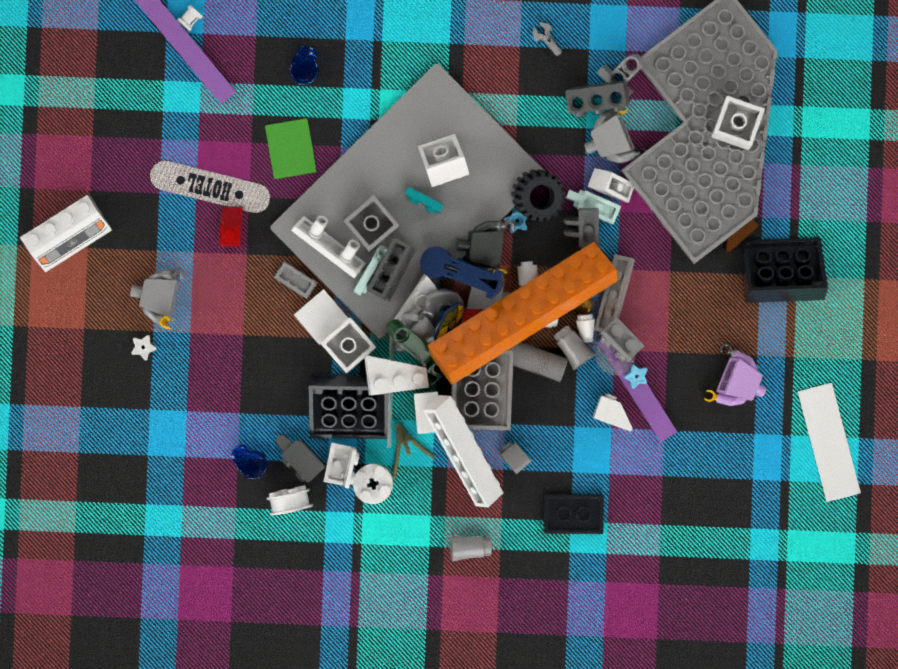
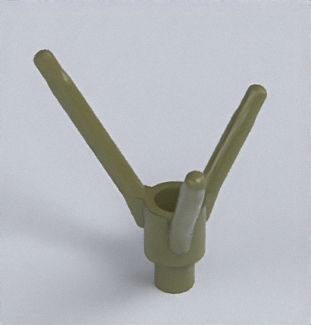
[392,423,435,478]

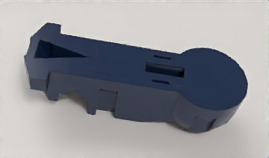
[420,246,504,300]

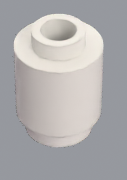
[517,261,538,287]

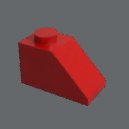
[220,207,243,247]

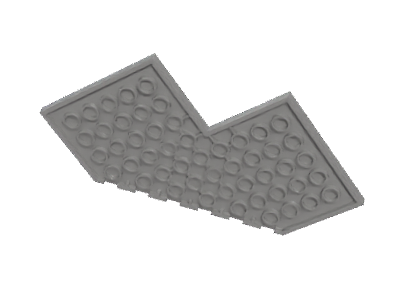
[621,0,778,264]

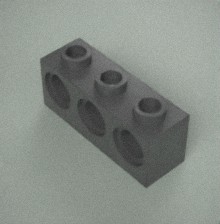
[565,80,630,117]
[367,237,417,302]

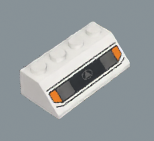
[20,195,112,272]

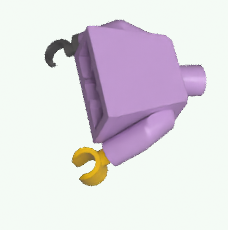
[704,344,766,406]

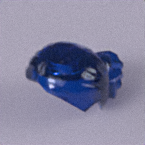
[289,45,319,85]
[231,444,268,480]

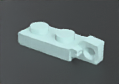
[565,190,621,225]
[353,244,388,296]

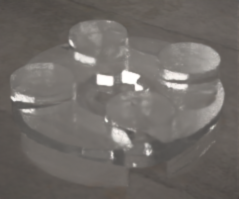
[595,341,635,375]

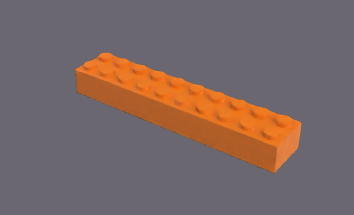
[428,242,618,385]

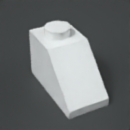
[588,168,634,203]
[592,393,632,431]

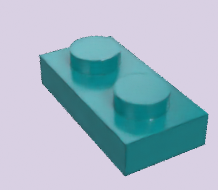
[405,187,444,215]

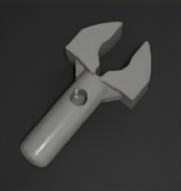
[533,22,562,56]

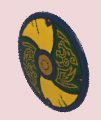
[434,302,465,341]

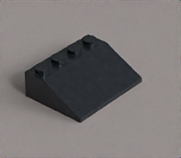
[742,238,828,303]
[309,374,389,439]

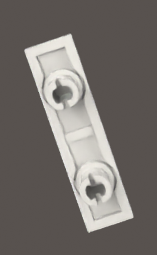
[291,215,367,278]

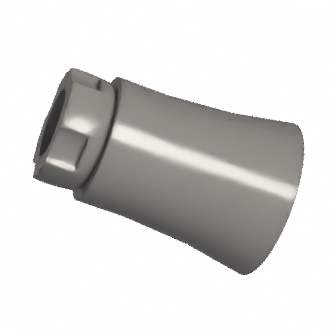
[553,325,595,370]
[450,534,492,562]

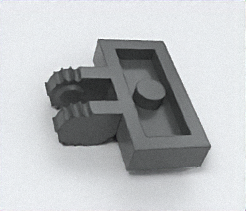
[564,208,600,247]

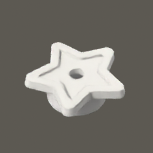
[131,335,157,360]

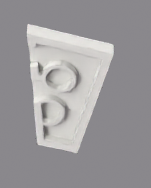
[394,274,446,333]
[364,355,429,395]

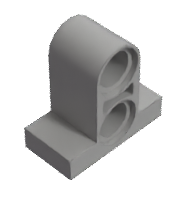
[597,54,643,96]

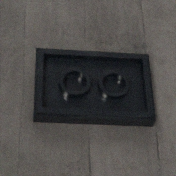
[544,494,604,534]

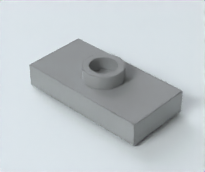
[274,261,317,299]

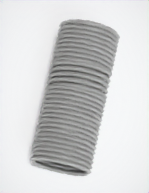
[509,342,568,382]

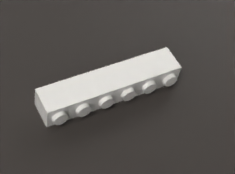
[423,395,503,507]

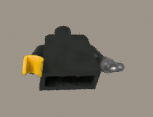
[456,220,515,281]

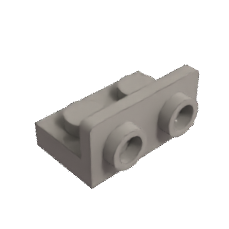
[600,317,644,362]

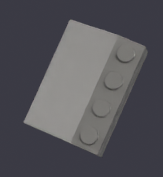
[452,350,514,431]

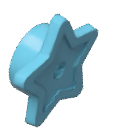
[504,208,527,233]
[624,364,648,389]

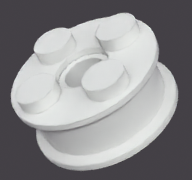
[267,485,313,516]

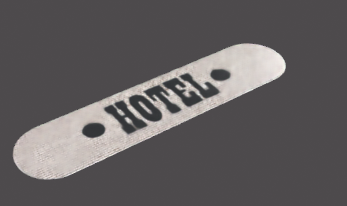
[150,161,270,213]

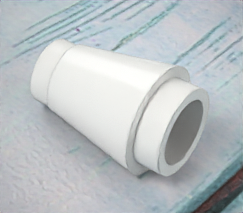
[576,313,595,343]

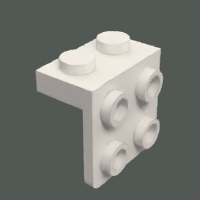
[323,443,359,489]

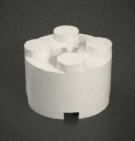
[353,463,393,504]

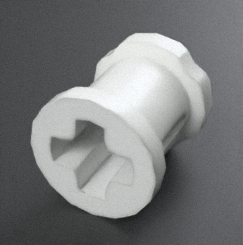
[177,5,203,31]

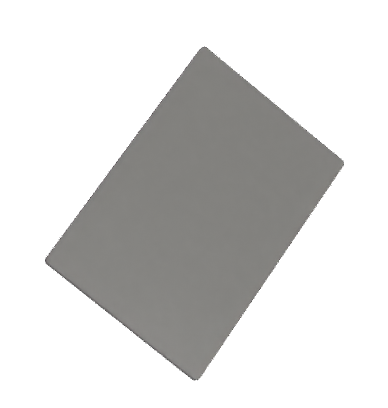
[271,64,544,338]

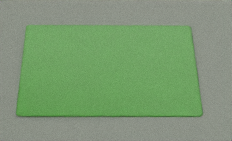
[265,118,316,179]

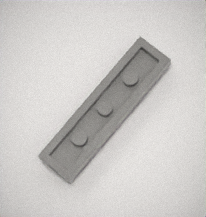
[594,254,635,332]

